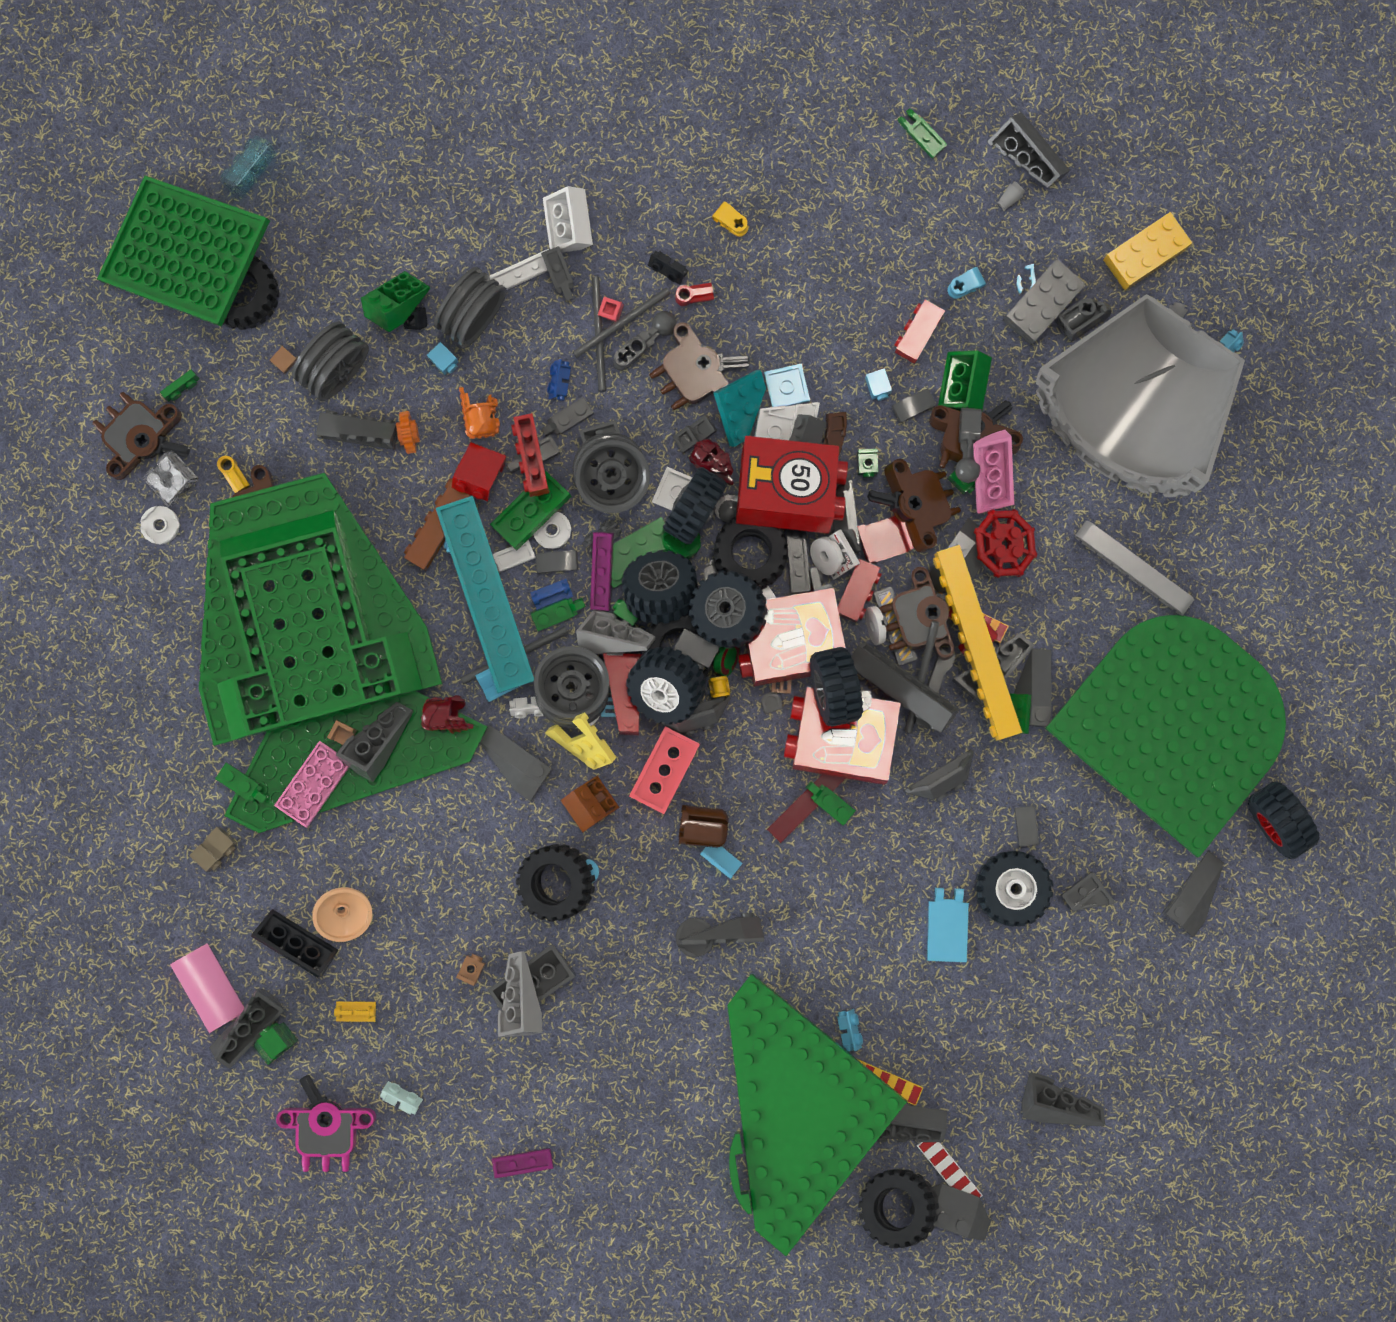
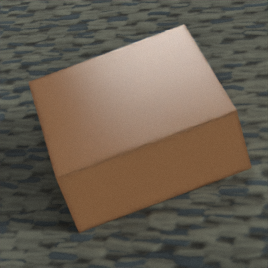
[270,346,297,374]

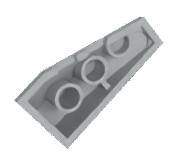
[576,610,655,654]
[498,951,542,1037]

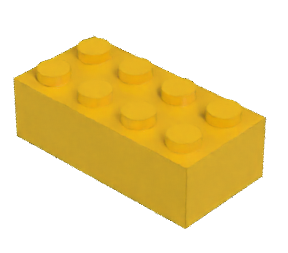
[1103,212,1192,291]

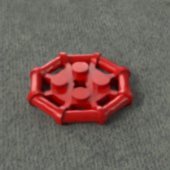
[974,509,1038,578]

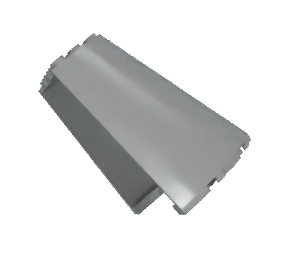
[1036,294,1245,497]

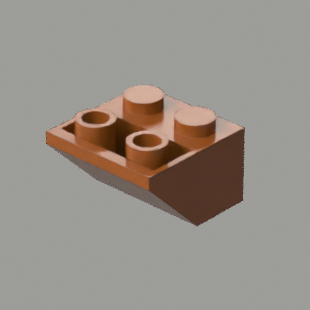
[560,775,620,833]

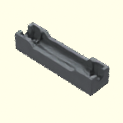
[914,650,956,729]

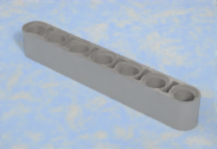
[1074,521,1194,616]

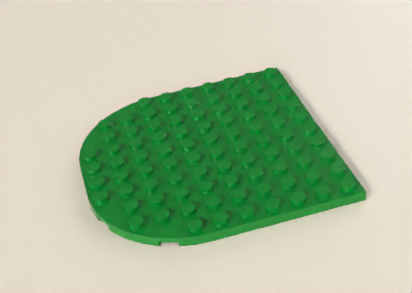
[1045,615,1286,858]

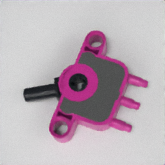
[276,1075,376,1172]

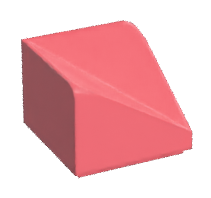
[598,297,624,322]

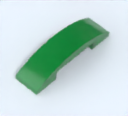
[729,1131,752,1214]

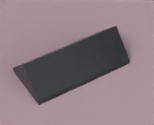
[251,909,338,978]

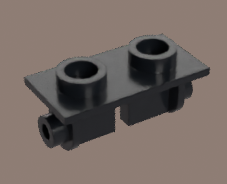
[648,251,689,285]

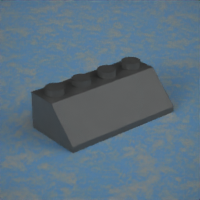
[488,944,576,1010]

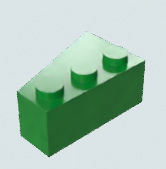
[254,1022,299,1065]

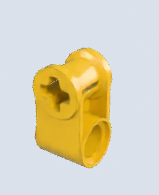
[712,201,748,237]
[708,676,730,698]

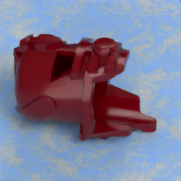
[689,439,734,486]
[421,695,474,734]

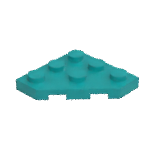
[713,370,766,447]

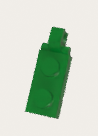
[530,598,586,631]
[215,763,269,804]
[806,781,856,826]

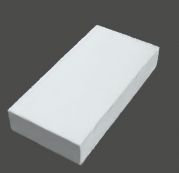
[493,540,536,572]

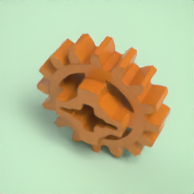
[396,411,420,454]

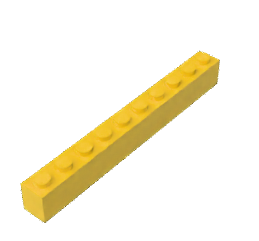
[933,545,1022,741]

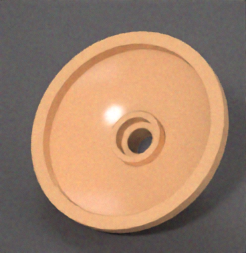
[312,887,372,942]

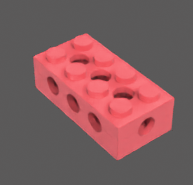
[629,726,700,814]

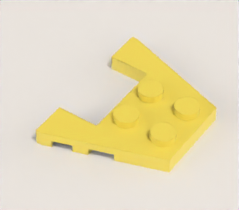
[545,712,617,770]

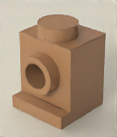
[456,953,486,986]

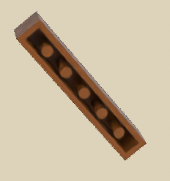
[404,464,472,572]

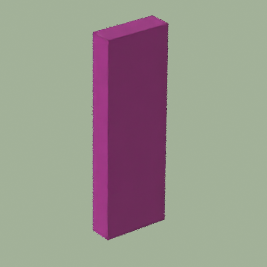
[492,1148,554,1178]

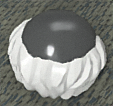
[715,494,738,523]

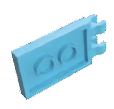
[927,888,969,962]

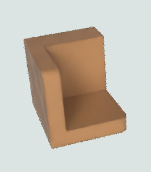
[327,720,357,745]

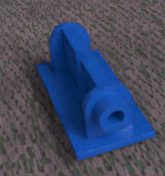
[547,359,571,401]
[530,579,573,609]

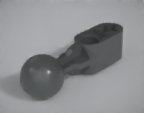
[613,311,677,371]
[955,407,982,483]

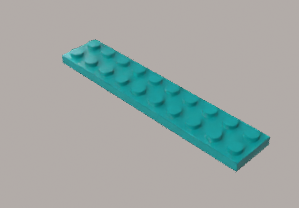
[436,496,534,694]

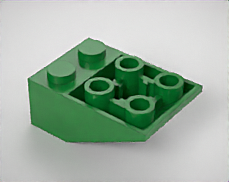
[361,271,430,332]

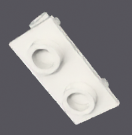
[509,697,544,719]

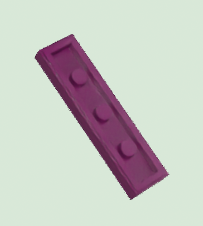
[590,532,614,611]

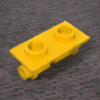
[334,1001,376,1022]

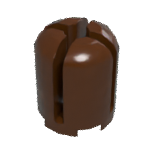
[678,805,729,848]

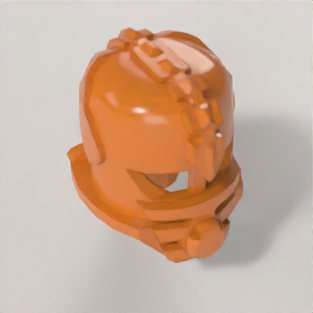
[459,387,500,439]

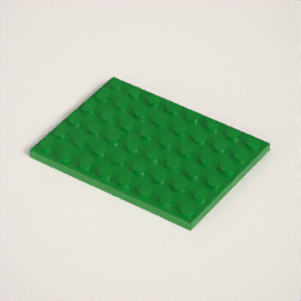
[97,176,270,327]

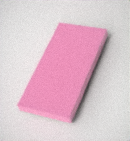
[274,741,350,828]

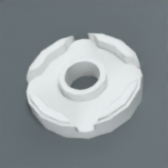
[140,506,180,545]
[533,512,571,549]
[810,536,843,575]
[865,606,886,645]

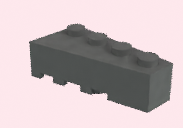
[952,633,1035,706]

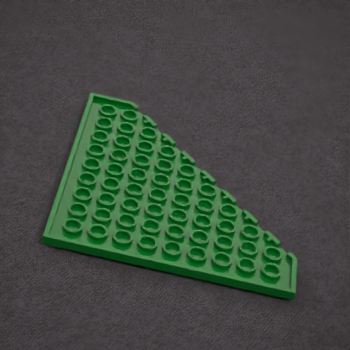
[224,647,488,833]
[727,974,907,1256]

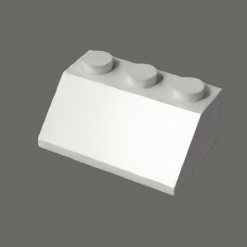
[543,186,593,253]

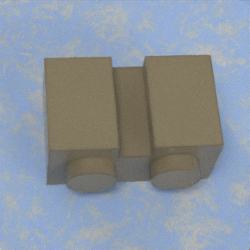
[189,827,237,872]

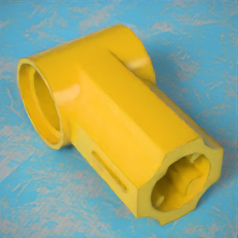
[217,456,250,493]

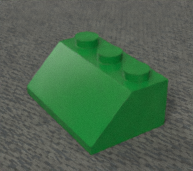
[938,351,992,411]

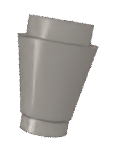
[997,181,1025,210]

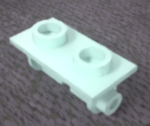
[380,1081,423,1115]

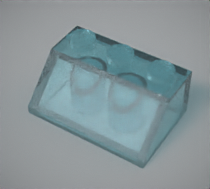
[220,135,277,198]

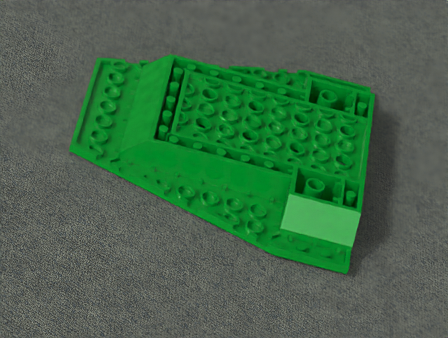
[199,473,443,746]

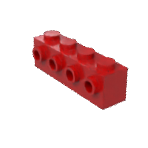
[511,413,549,497]

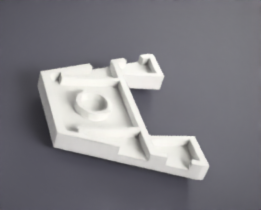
[754,402,820,440]

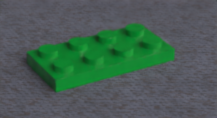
[490,471,572,551]
[612,517,667,589]

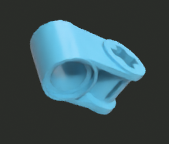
[947,267,986,299]

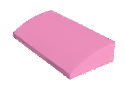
[973,430,1014,514]
[170,943,245,1033]

